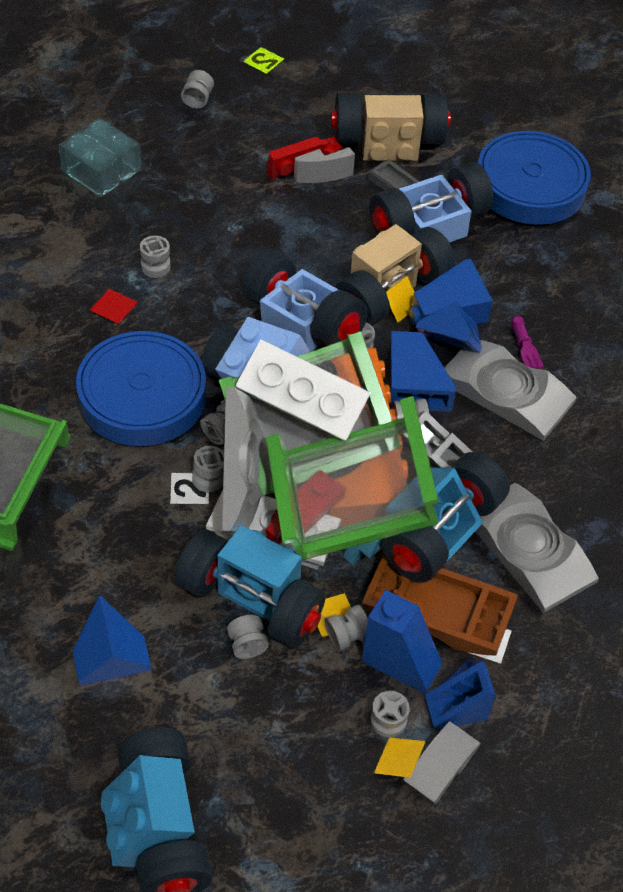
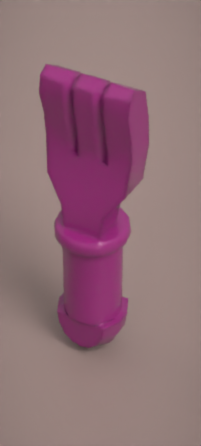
[510,316,544,369]

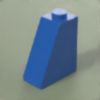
[408,259,493,332]
[389,331,456,412]
[362,590,443,694]

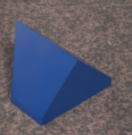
[415,301,482,353]
[73,595,151,686]
[425,657,495,729]

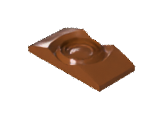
[361,554,518,656]

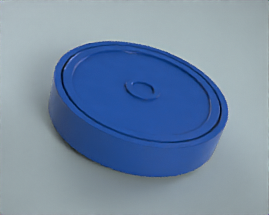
[478,131,591,224]
[76,331,206,446]

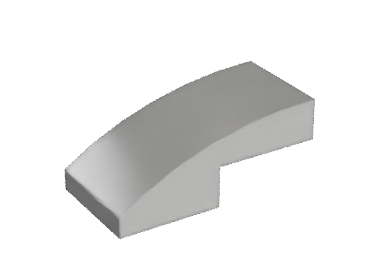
[294,147,355,183]
[403,721,481,804]

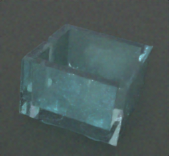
[59,118,141,197]

